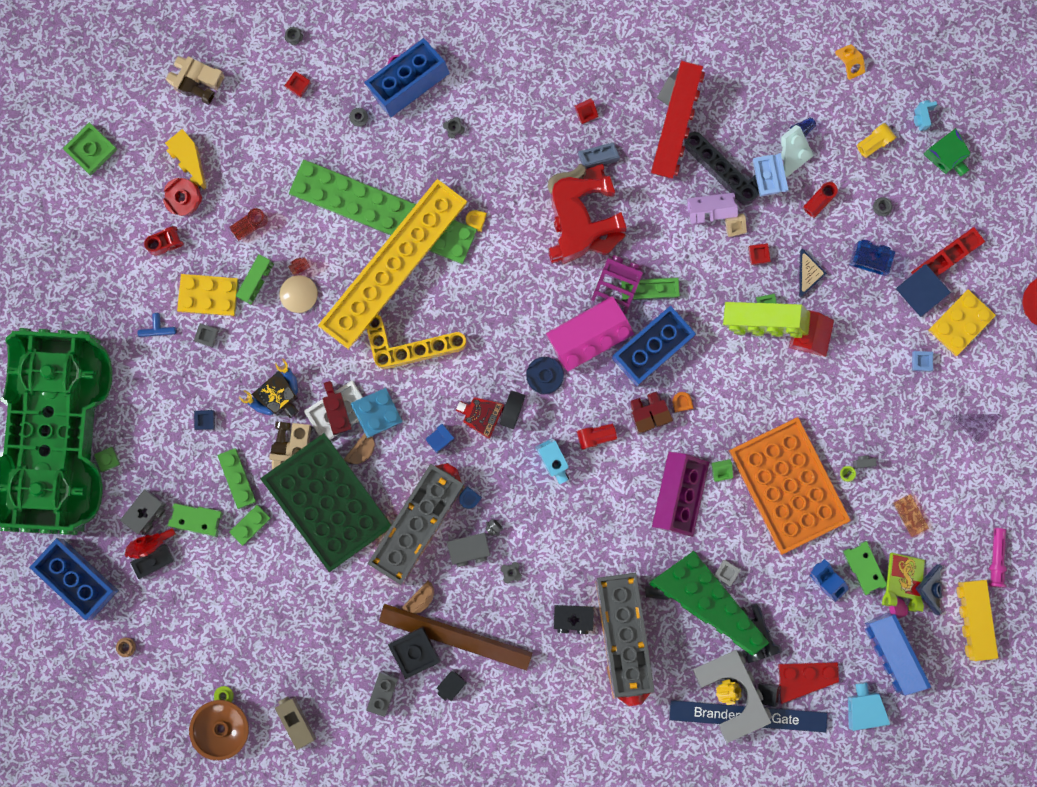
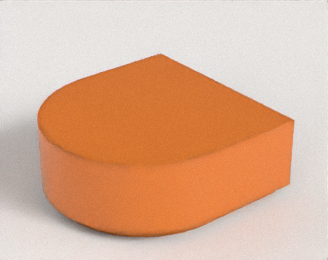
[672,392,694,413]

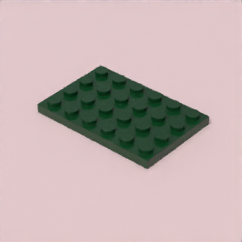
[260,432,391,572]

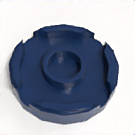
[526,357,564,394]

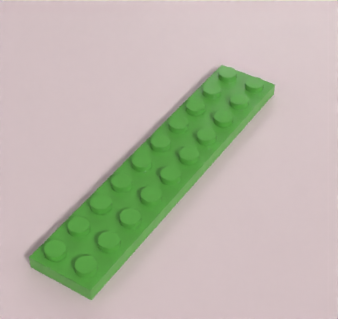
[289,159,477,265]

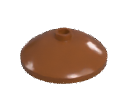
[189,700,249,761]

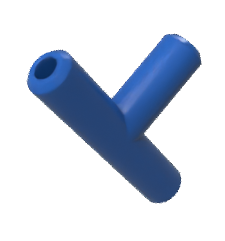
[137,313,177,337]

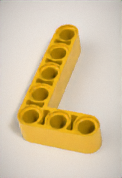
[366,315,466,369]

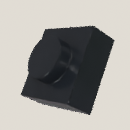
[758,683,780,707]

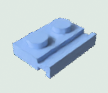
[753,153,788,197]

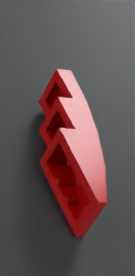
[911,227,985,276]

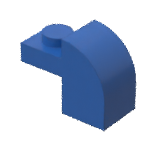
[809,559,849,602]

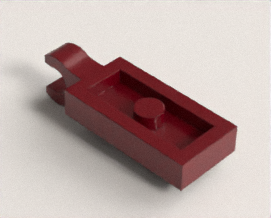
[322,381,352,435]

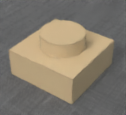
[725,213,747,237]

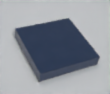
[896,264,951,317]

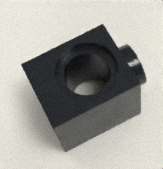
[436,669,467,701]

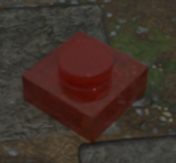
[288,257,311,276]

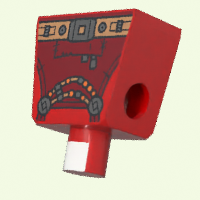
[456,397,504,440]

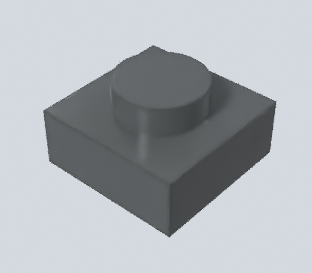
[194,323,219,348]
[852,455,877,469]

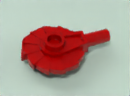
[125,528,176,559]

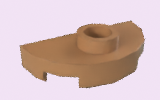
[344,433,375,464]
[401,580,434,614]

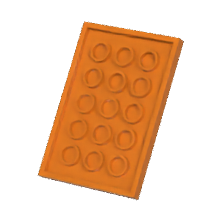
[729,417,851,555]

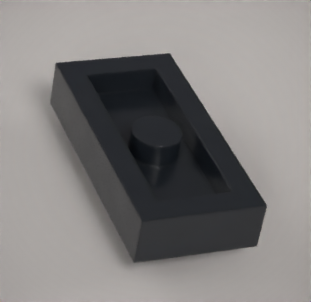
[130,544,175,579]

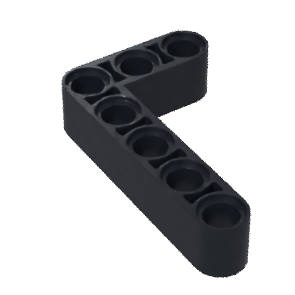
[684,131,760,205]

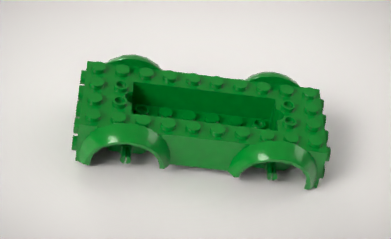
[0,328,112,535]

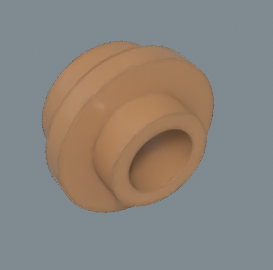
[116,637,136,657]

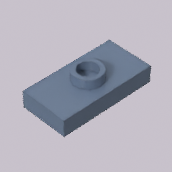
[578,142,620,169]

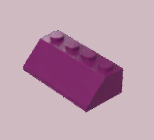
[652,451,710,537]

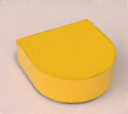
[466,210,487,232]

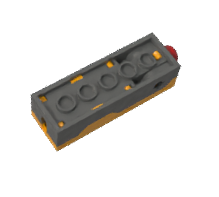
[367,463,465,585]
[595,572,655,706]

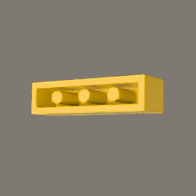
[956,580,998,661]

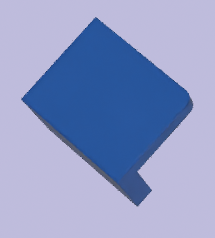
[426,424,455,454]

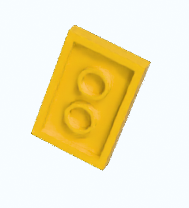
[177,274,239,317]
[928,289,996,356]

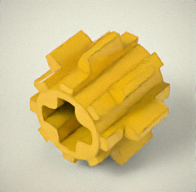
[716,679,742,705]

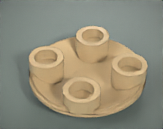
[279,275,318,313]

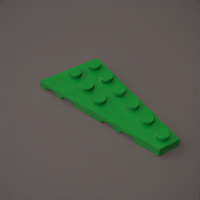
[649,551,769,656]

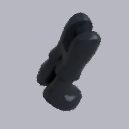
[741,603,783,663]

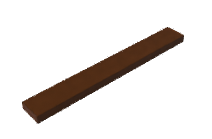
[379,604,533,671]

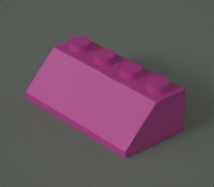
[546,296,634,372]

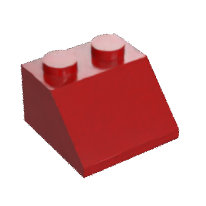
[789,310,834,357]

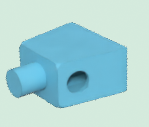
[535,438,569,484]
[848,682,890,731]

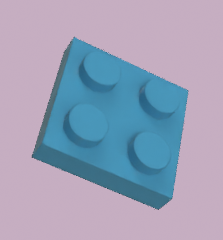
[351,388,403,438]

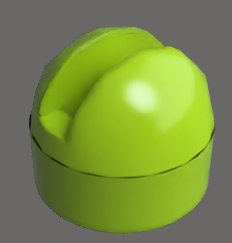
[840,466,856,482]

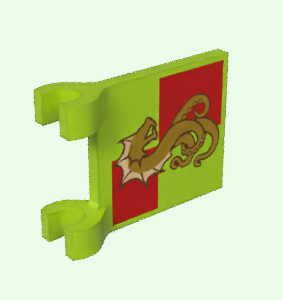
[882,553,925,612]

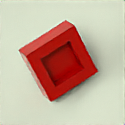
[284,71,311,98]
[574,98,599,124]
[748,243,771,266]

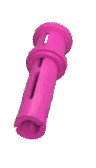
[988,528,1007,588]

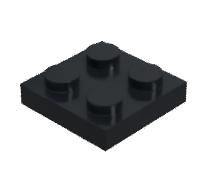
[388,626,441,679]

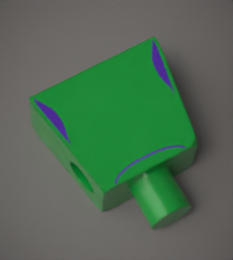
[924,128,971,177]

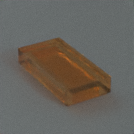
[893,494,929,537]

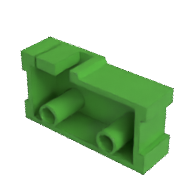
[236,254,274,305]
[168,503,223,538]
[842,541,887,595]

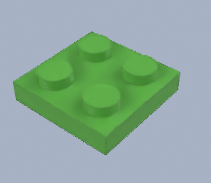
[62,122,118,176]

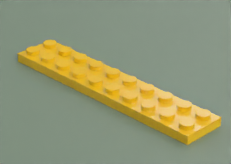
[318,179,467,350]

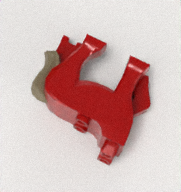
[547,164,627,265]

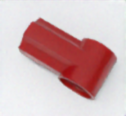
[802,182,838,218]
[576,423,617,450]

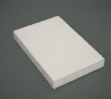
[304,381,363,440]

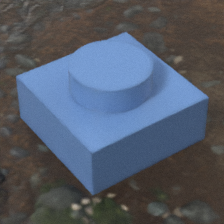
[912,351,933,372]

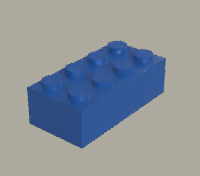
[611,305,696,387]
[29,538,119,621]

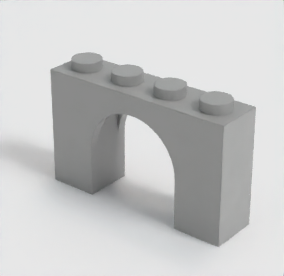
[693,650,772,743]

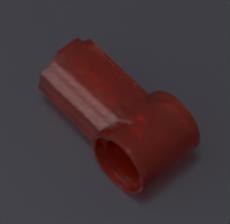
[229,208,268,241]

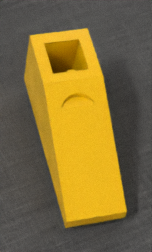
[165,129,206,190]

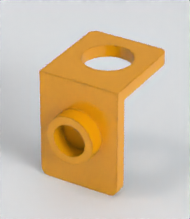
[835,44,865,80]

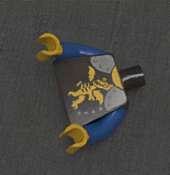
[239,358,299,418]

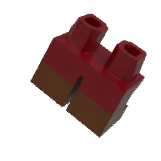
[630,391,673,435]

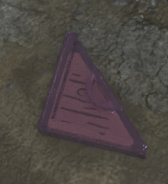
[950,414,1001,442]

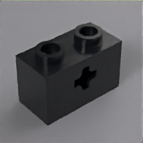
[553,605,594,634]

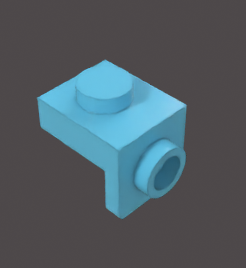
[914,100,937,131]

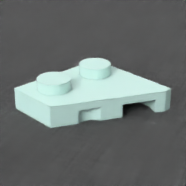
[781,125,814,177]

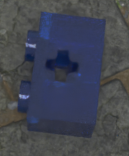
[849,240,896,276]

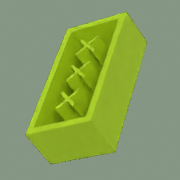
[723,302,810,338]

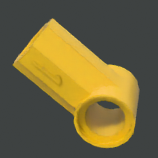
[856,122,897,158]

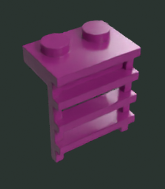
[591,255,644,314]

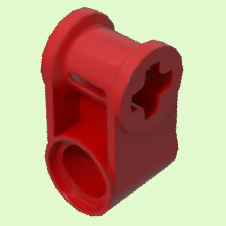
[144,226,184,256]

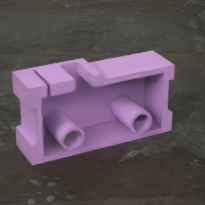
[687,193,738,224]

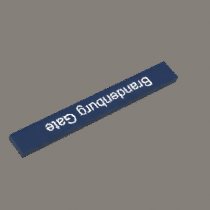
[669,700,827,733]

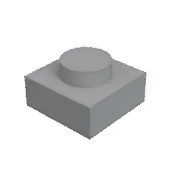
[714,560,740,587]

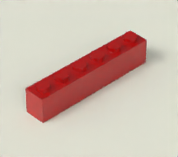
[651,61,705,179]

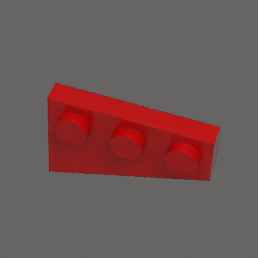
[778,662,839,704]

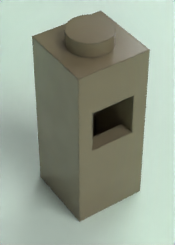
[275,696,317,750]

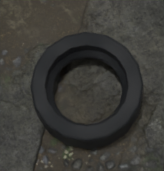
[500,390,525,429]

